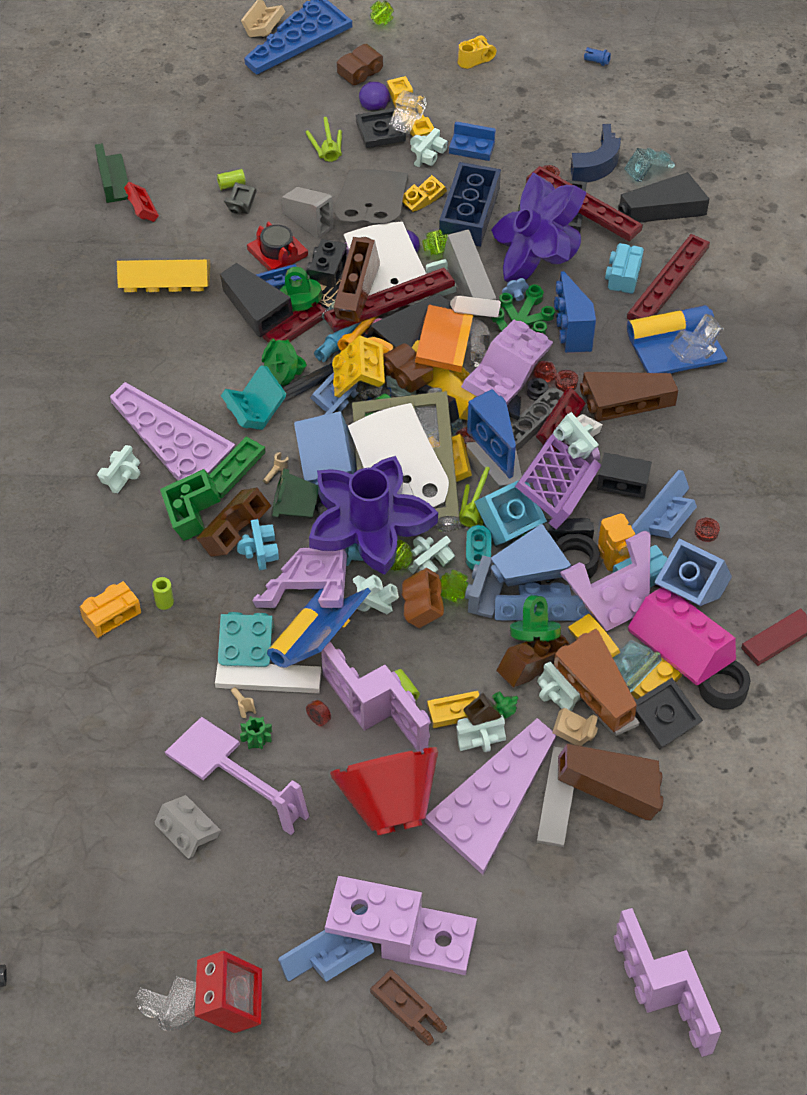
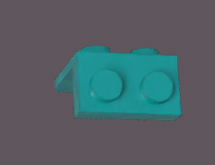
[221,365,286,430]
[218,612,274,667]

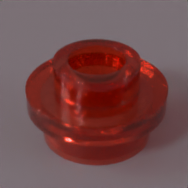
[534,361,557,382]

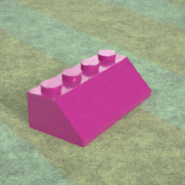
[628,587,736,685]

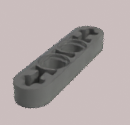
[511,388,563,451]

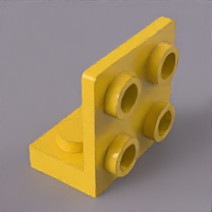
[332,335,385,398]

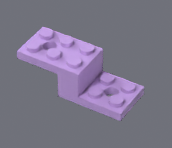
[461,319,553,405]
[321,642,430,753]
[325,876,477,975]
[614,908,721,1057]

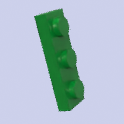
[209,436,266,499]

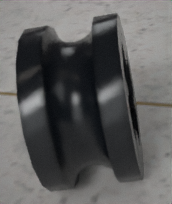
[527,378,548,401]

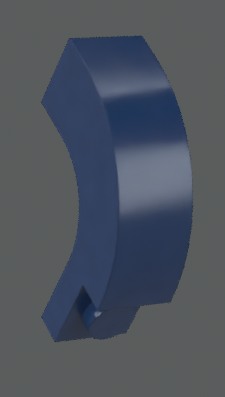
[570,124,621,183]

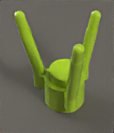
[305,116,342,162]
[459,466,490,528]

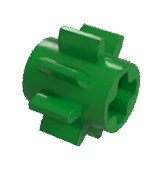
[240,716,272,750]

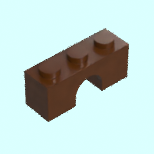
[196,487,271,557]

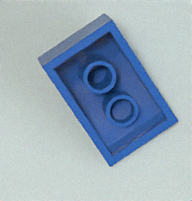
[467,389,516,479]

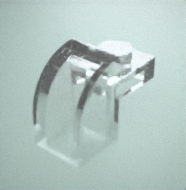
[389,90,427,134]
[669,314,724,364]
[466,318,490,367]
[135,976,196,1031]

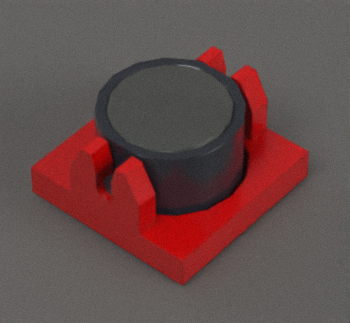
[247,221,308,271]

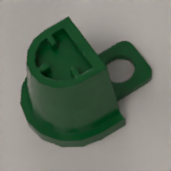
[271,468,318,518]

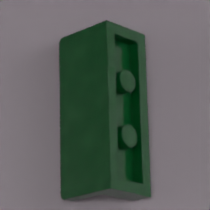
[95,143,128,203]

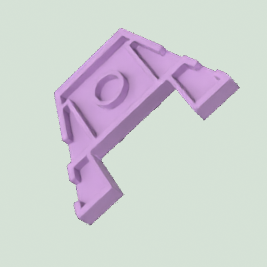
[560,531,650,631]
[253,548,347,608]

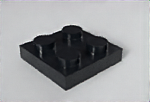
[356,108,406,148]
[635,678,703,750]

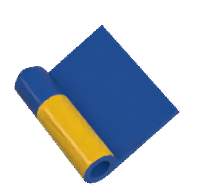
[627,305,728,373]
[267,588,371,668]

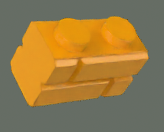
[597,513,635,571]
[79,581,141,638]

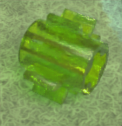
[370,0,394,25]
[422,230,448,255]
[390,540,413,571]
[440,569,469,603]

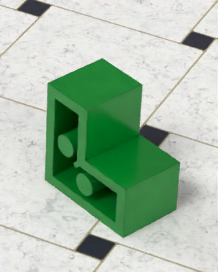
[160,469,221,541]

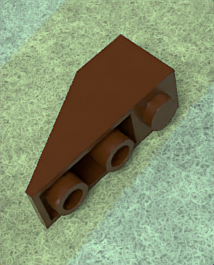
[496,634,570,688]

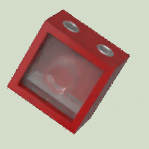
[195,951,262,1033]

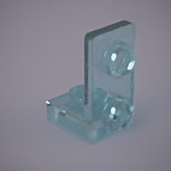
[624,148,675,182]

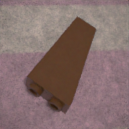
[333,237,380,322]
[580,372,679,422]
[558,744,664,821]

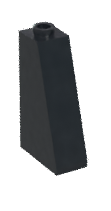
[618,172,710,223]
[220,263,293,338]
[366,293,453,349]

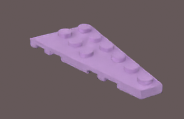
[110,382,235,481]
[425,718,556,875]

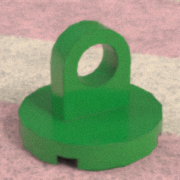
[280,267,323,311]
[262,340,307,386]
[510,595,561,641]

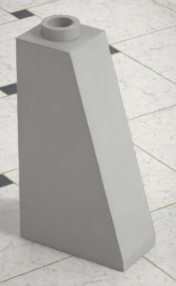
[443,230,496,300]

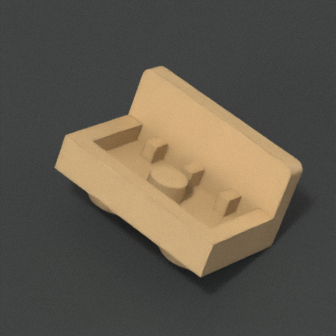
[241,0,285,37]

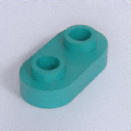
[466,525,491,570]

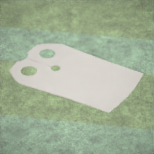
[344,222,430,311]
[348,403,449,507]

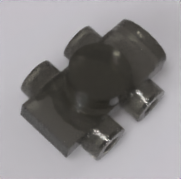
[356,380,390,401]

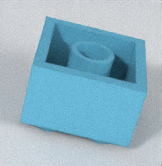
[474,480,547,546]

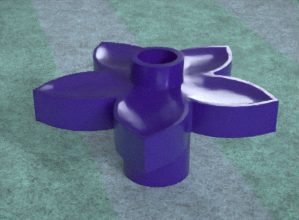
[491,172,587,283]
[309,456,438,575]

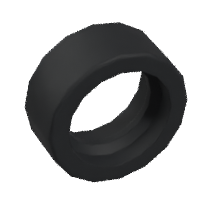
[556,534,600,579]
[698,660,751,710]

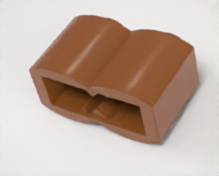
[402,567,444,629]

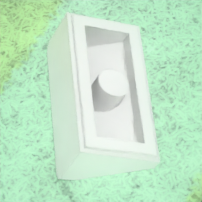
[450,296,501,317]

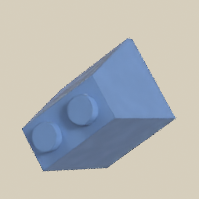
[294,411,357,485]
[490,524,571,587]
[654,539,732,606]

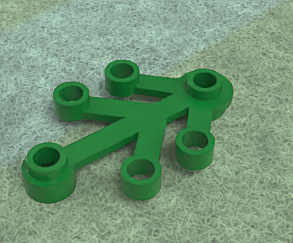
[491,284,555,335]

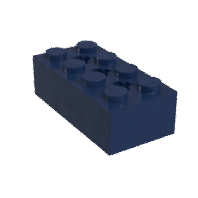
[439,162,501,247]

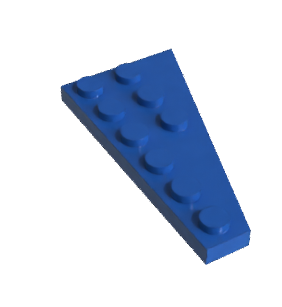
[244,0,353,75]

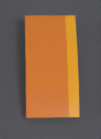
[415,305,473,372]

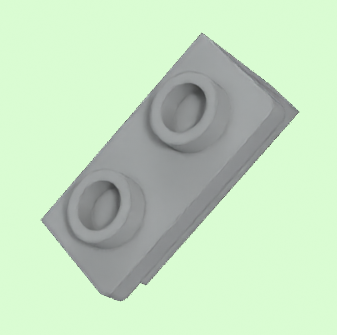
[155,795,221,859]

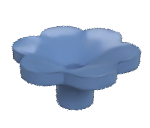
[502,278,529,301]

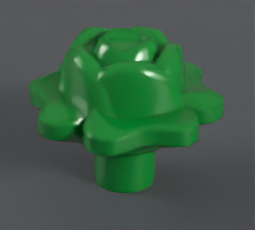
[492,691,518,719]

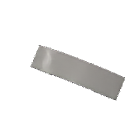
[537,746,574,848]

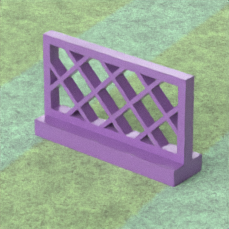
[515,433,601,529]

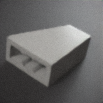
[281,187,333,239]
[466,442,522,493]

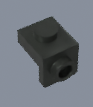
[224,182,257,214]

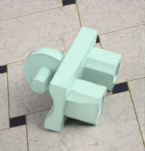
[410,128,448,167]
[553,412,599,460]
[97,445,140,493]
[408,535,455,574]
[353,575,399,614]
[537,662,582,711]
[456,715,506,752]

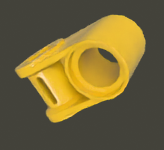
[458,35,497,69]

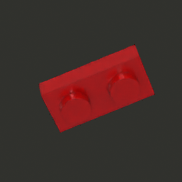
[124,182,159,222]

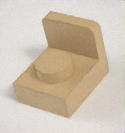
[552,708,598,746]

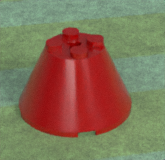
[330,747,438,835]

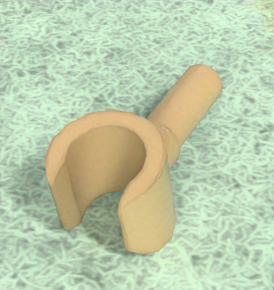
[263,452,288,484]
[231,687,256,718]

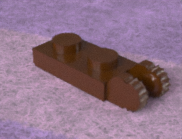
[370,969,447,1046]

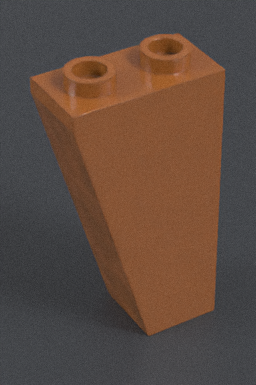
[554,629,637,732]

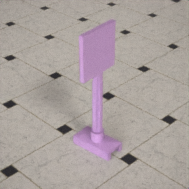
[165,717,309,835]

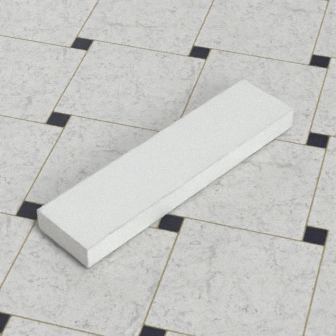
[215,662,321,693]

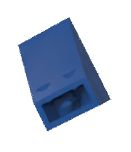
[554,271,596,353]

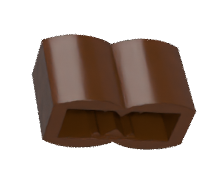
[337,44,383,85]
[383,343,433,393]

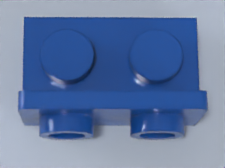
[449,122,496,161]

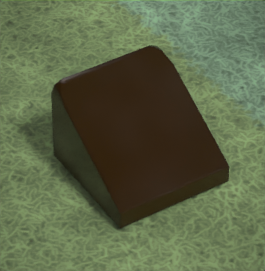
[463,693,502,726]

